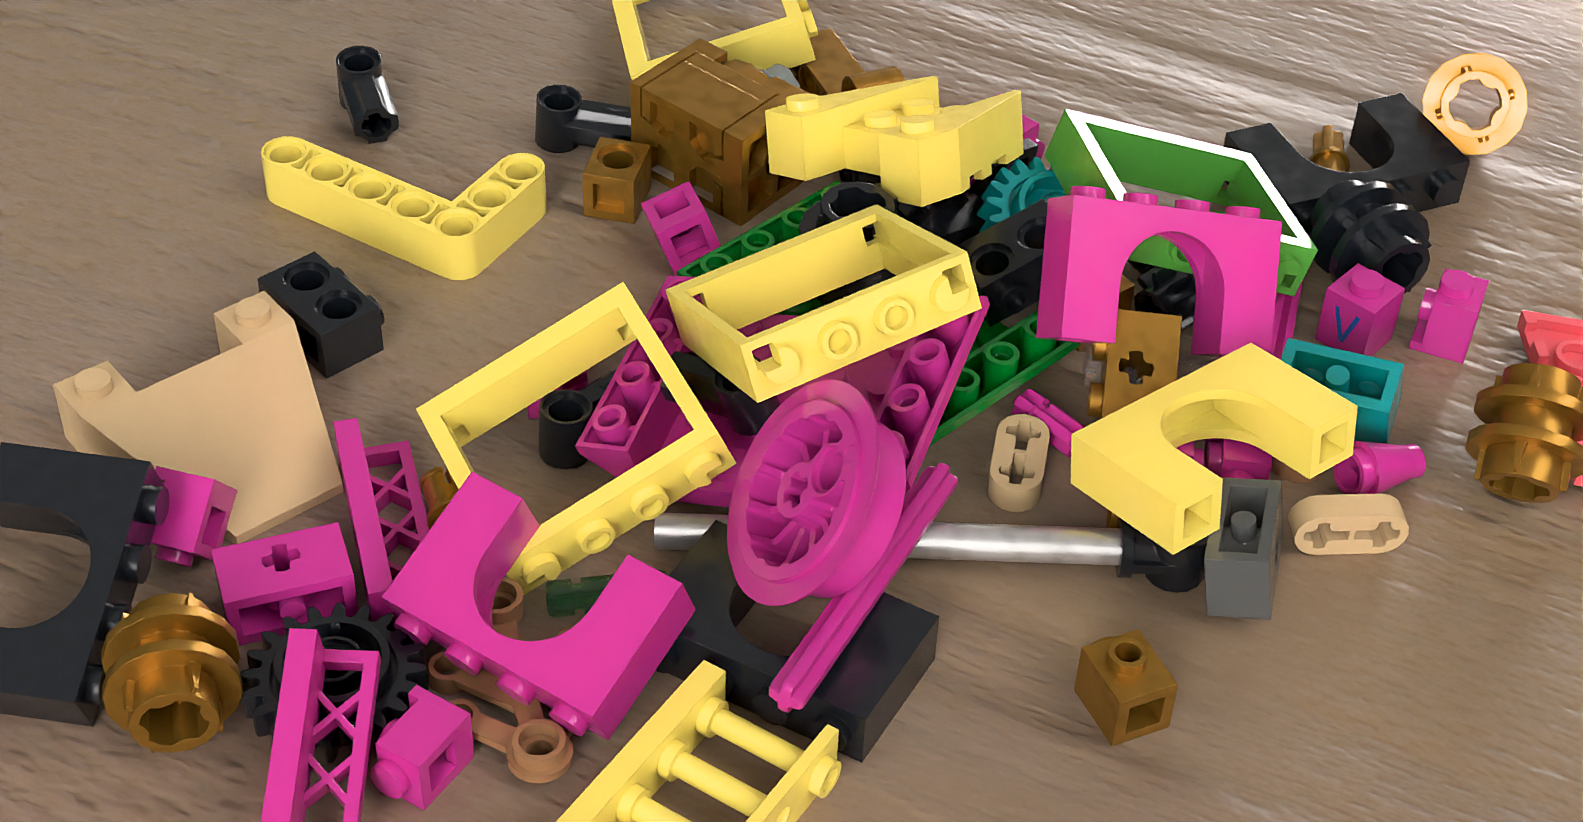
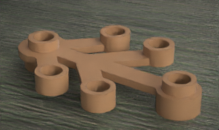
[427,577,574,783]

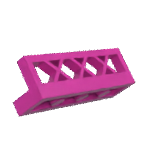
[333,418,430,630]
[261,628,381,822]

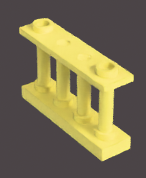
[556,660,842,822]

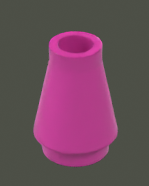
[1333,441,1426,494]

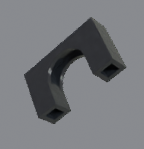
[1223,93,1470,237]
[0,442,169,727]
[655,520,939,763]

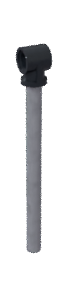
[654,513,1208,593]

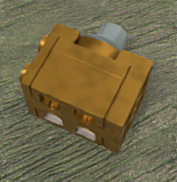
[630,38,810,227]

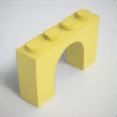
[1071,343,1358,555]

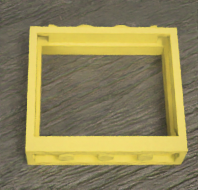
[612,0,818,80]
[666,204,982,403]
[416,282,737,596]

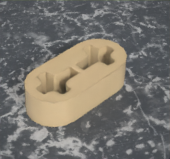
[987,414,1050,512]
[1288,494,1409,555]

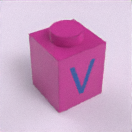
[1315,263,1405,356]

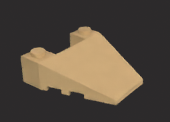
[53,291,344,544]

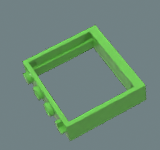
[1045,109,1318,296]

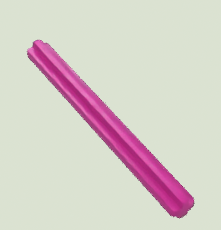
[769,462,958,713]

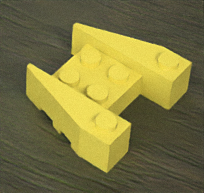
[765,76,1024,207]

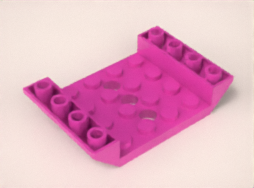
[575,275,990,508]

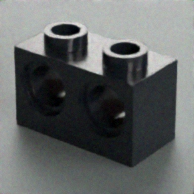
[956,198,1048,327]
[257,251,384,379]

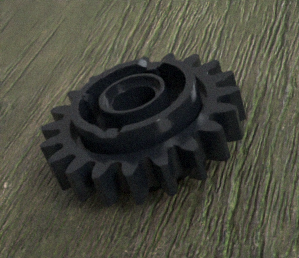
[240,603,429,763]

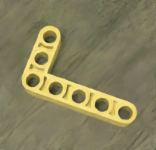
[261,136,547,280]

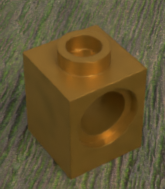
[582,137,651,224]

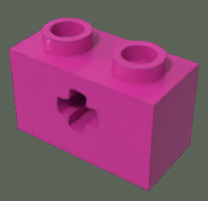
[211,522,359,646]

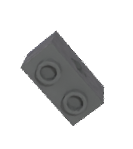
[1204,477,1283,620]

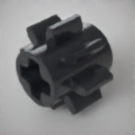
[1134,267,1196,331]

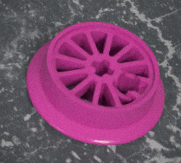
[727,379,906,606]

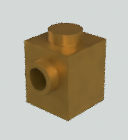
[1074,629,1178,746]

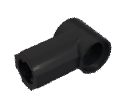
[336,45,399,144]
[535,85,631,153]
[660,351,781,436]
[539,369,617,469]

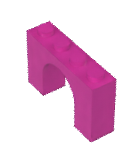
[1036,186,1282,358]
[382,472,696,741]

